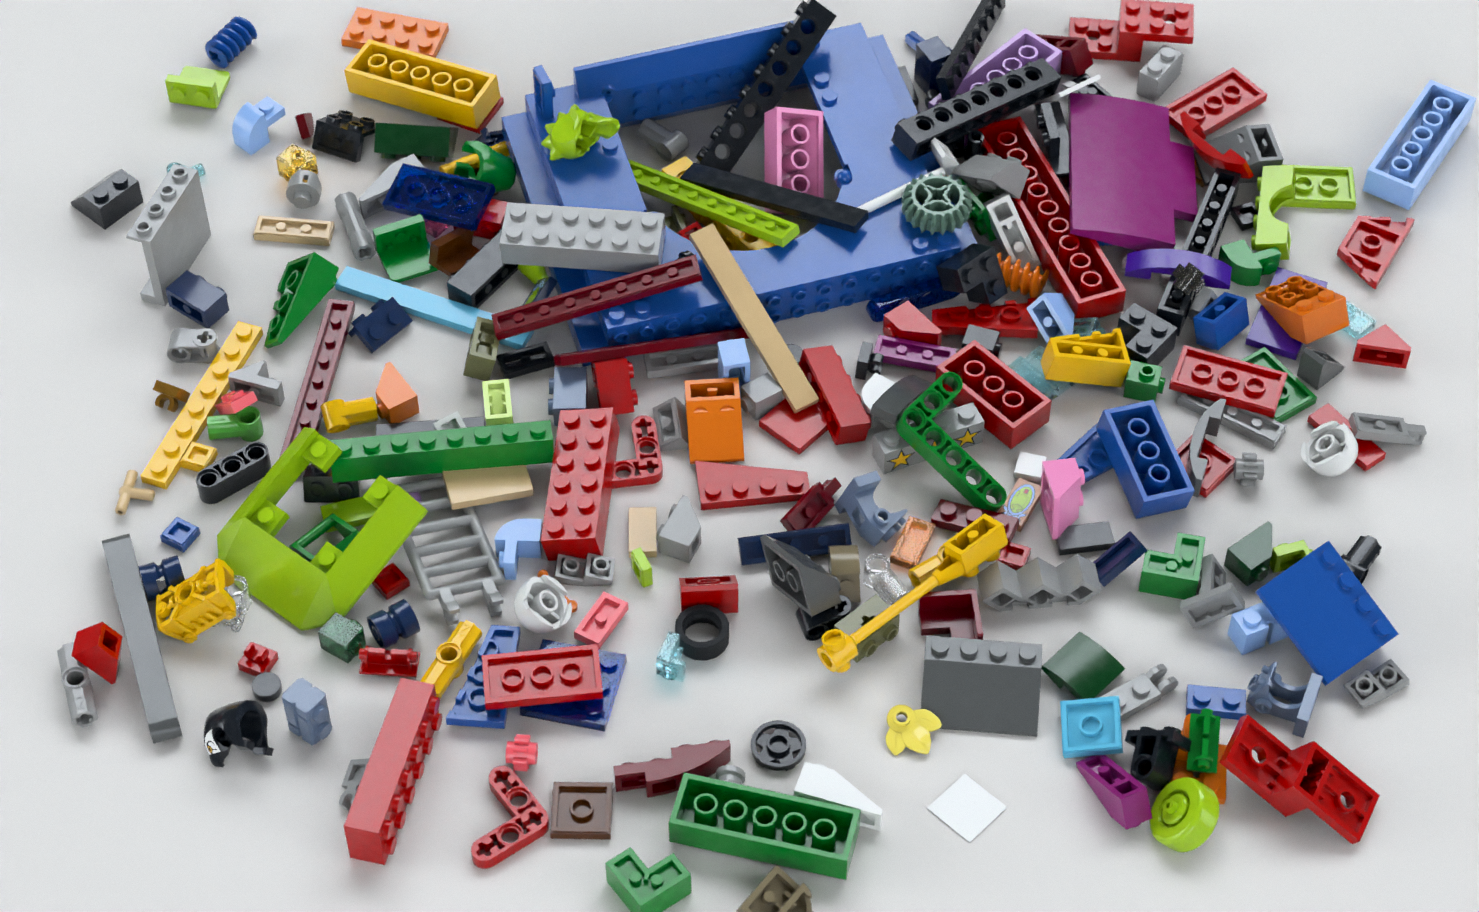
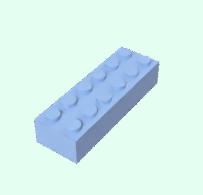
[1363,80,1476,210]

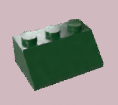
[374,122,458,162]

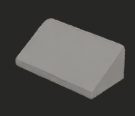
[653,397,689,451]

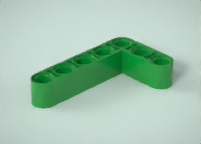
[896,372,1007,512]

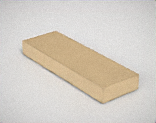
[253,215,335,246]

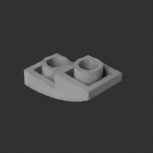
[554,553,615,586]
[1344,659,1409,708]

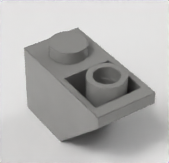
[656,495,701,563]

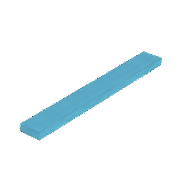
[335,266,534,349]

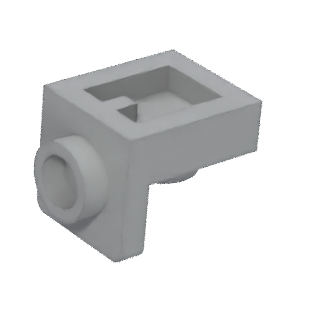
[1188,286,1218,320]

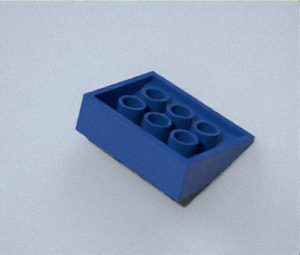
[1255,541,1399,686]

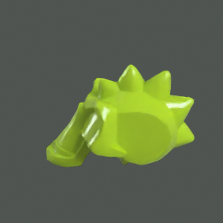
[541,104,620,161]

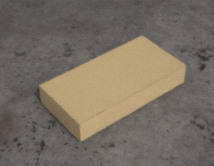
[629,507,657,558]

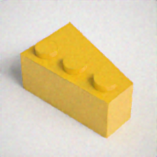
[1040,328,1131,387]

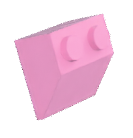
[1040,458,1085,540]

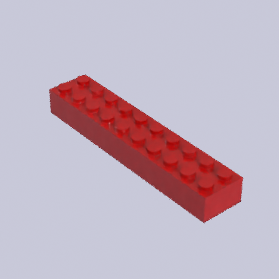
[978,116,1126,325]

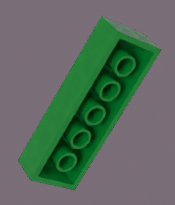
[669,772,861,880]

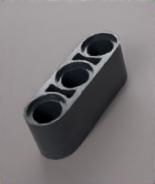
[196,442,271,504]

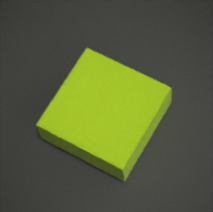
[631,547,653,588]

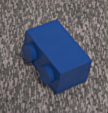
[1193,292,1250,351]

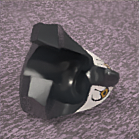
[204,700,274,767]

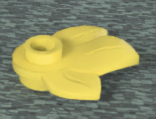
[885,705,942,756]

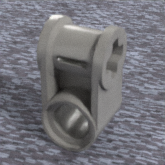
[167,328,220,364]

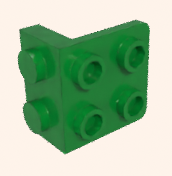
[372,214,438,283]

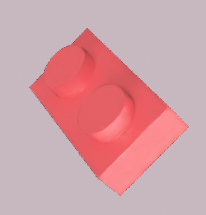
[215,389,258,415]
[574,592,628,650]

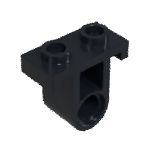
[1125,726,1192,791]

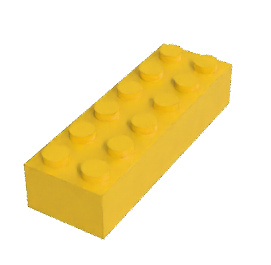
[344,39,501,129]

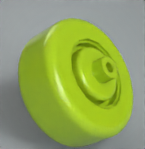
[1149,777,1219,852]

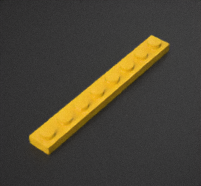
[140,321,263,490]

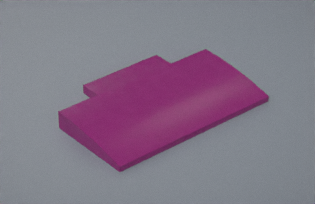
[1068,93,1198,251]

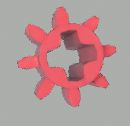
[506,734,538,772]

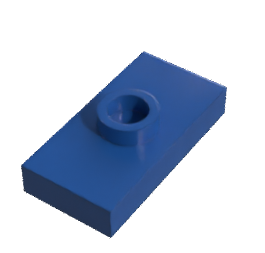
[533,65,555,120]

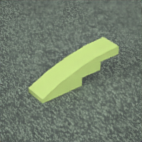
[482,379,513,426]

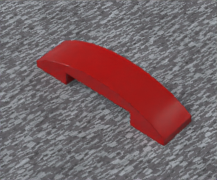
[1180,111,1254,179]

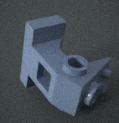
[835,471,908,547]
[1246,662,1323,738]

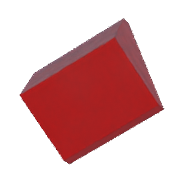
[679,575,738,614]

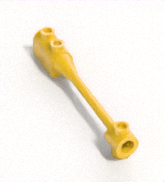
[817,514,1008,673]

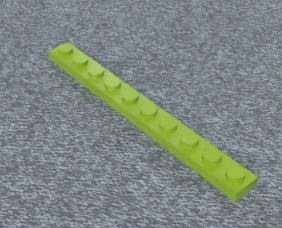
[628,159,800,247]

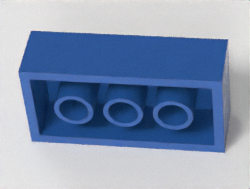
[1096,400,1195,519]

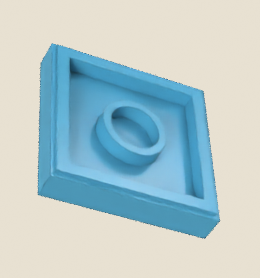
[1060,696,1123,758]

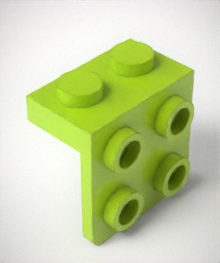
[165,66,230,109]

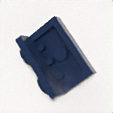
[348,297,413,353]

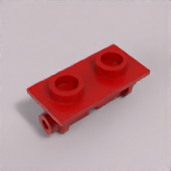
[359,645,421,677]

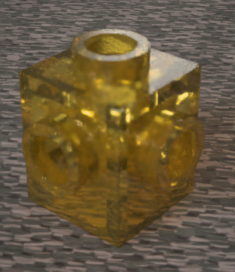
[276,143,318,183]

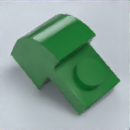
[1218,239,1281,286]

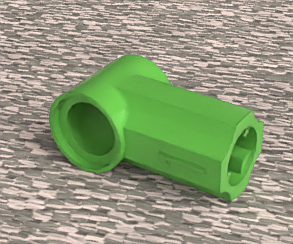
[207,406,264,442]

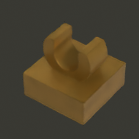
[153,380,190,412]

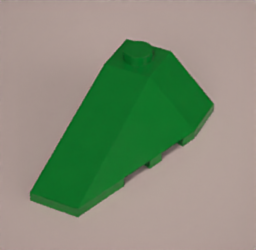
[264,252,339,349]

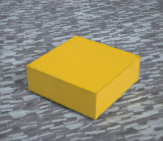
[180,441,218,472]

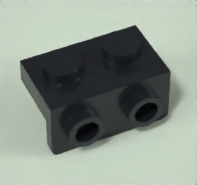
[303,464,361,503]

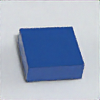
[160,517,201,553]

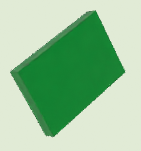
[1241,347,1317,423]

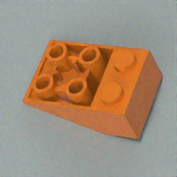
[1255,276,1349,345]
[684,377,744,464]

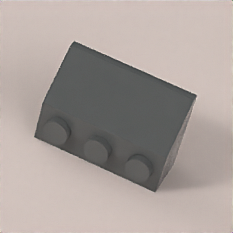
[760,535,841,616]

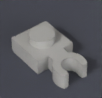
[339,758,369,810]

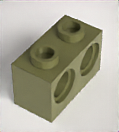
[463,316,500,381]

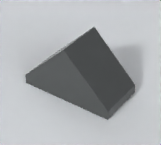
[1297,346,1345,390]

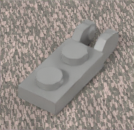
[1101,664,1178,721]

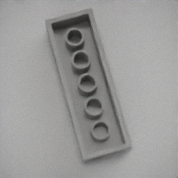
[499,202,666,273]

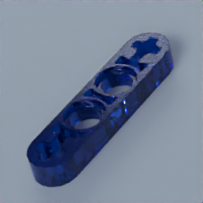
[866,277,960,322]

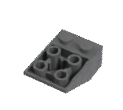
[1194,124,1284,186]

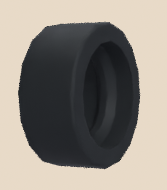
[675,604,729,661]

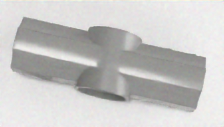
[57,642,98,728]

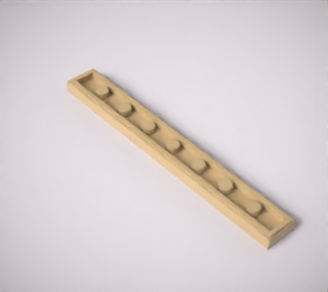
[689,223,819,413]

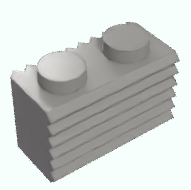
[1136,45,1184,102]

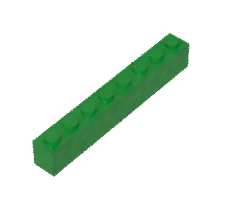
[329,420,554,483]

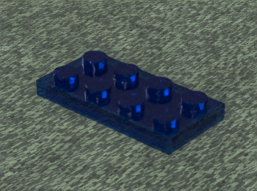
[382,163,496,231]

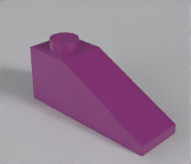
[1076,755,1152,830]

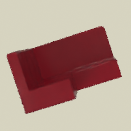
[918,589,983,640]

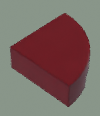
[295,113,314,140]

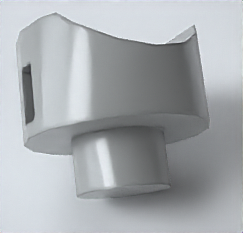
[286,170,322,209]

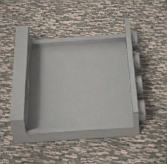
[126,164,211,306]

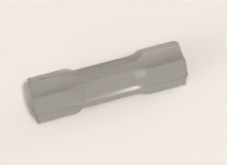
[334,192,376,261]

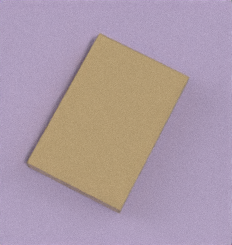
[442,465,534,510]

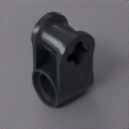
[795,595,852,641]

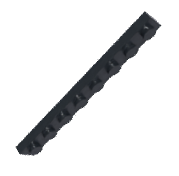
[936,0,1005,101]

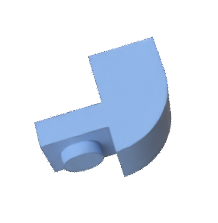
[232,96,286,155]
[495,518,543,580]

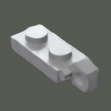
[1349,412,1427,445]

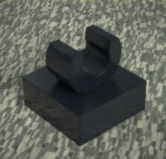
[855,341,884,380]

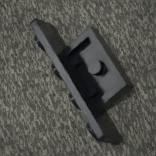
[1035,101,1069,178]

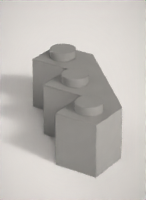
[977,554,1101,612]

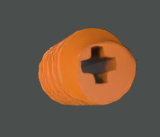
[997,252,1049,298]

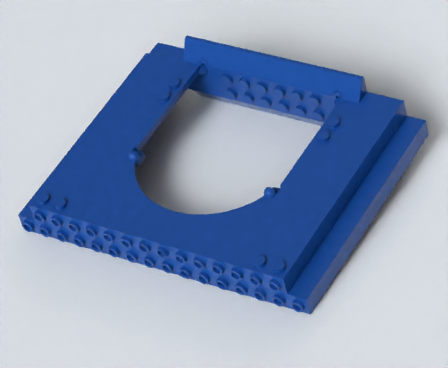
[501,20,977,367]

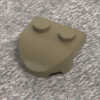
[736,865,813,912]

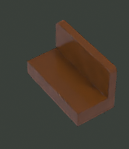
[429,223,480,277]

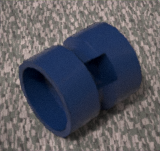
[138,555,185,602]
[367,599,420,649]

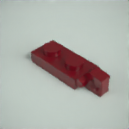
[780,477,842,531]

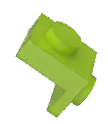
[1269,540,1313,573]

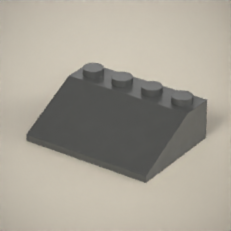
[921,635,1042,737]

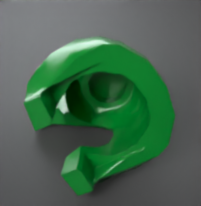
[454,141,516,196]

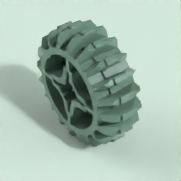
[901,172,972,236]

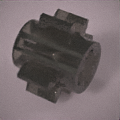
[1172,262,1206,295]

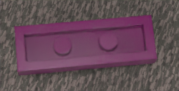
[873,335,956,372]

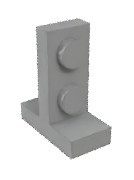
[1180,554,1245,628]

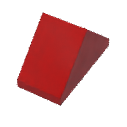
[1353,324,1411,369]

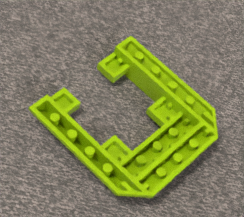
[217,427,428,631]

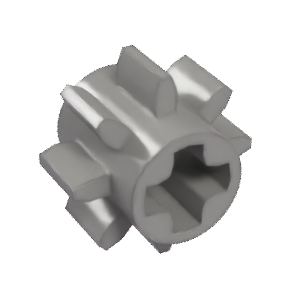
[1233,452,1264,486]

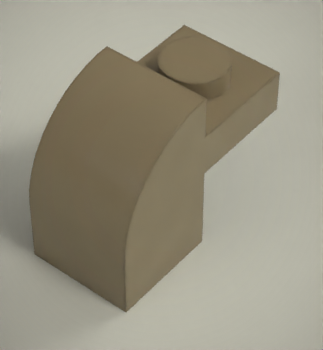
[828,544,861,603]

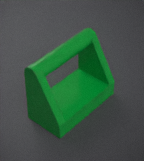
[289,513,359,562]

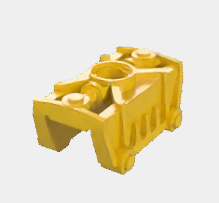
[156,558,236,643]

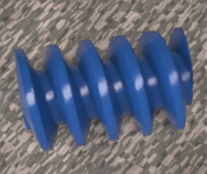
[205,17,257,69]

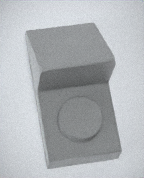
[228,361,285,407]

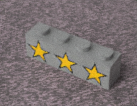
[872,402,985,475]

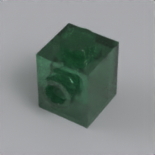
[318,612,366,663]

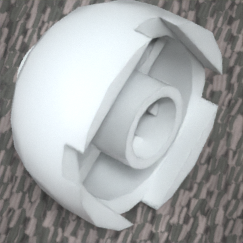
[1301,421,1358,477]
[513,575,572,634]

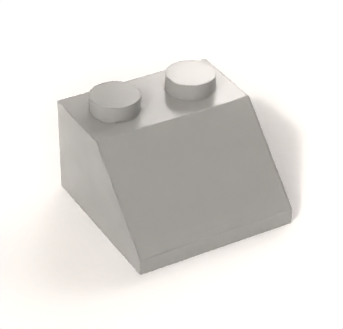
[952,153,1030,199]

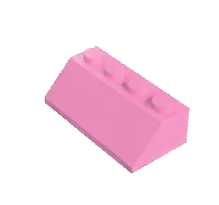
[764,107,824,215]

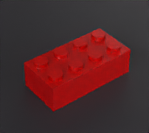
[935,340,1052,449]

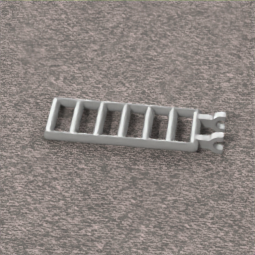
[386,476,505,626]

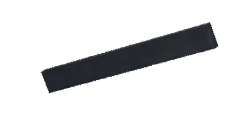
[680,163,869,233]

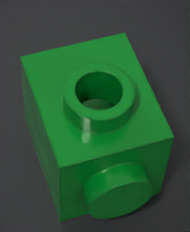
[1123,360,1166,402]

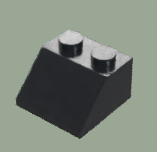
[71,169,143,229]

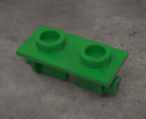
[1186,709,1221,774]

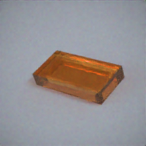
[889,516,936,569]

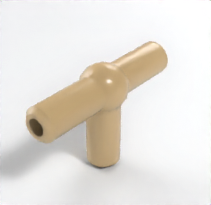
[115,470,155,515]

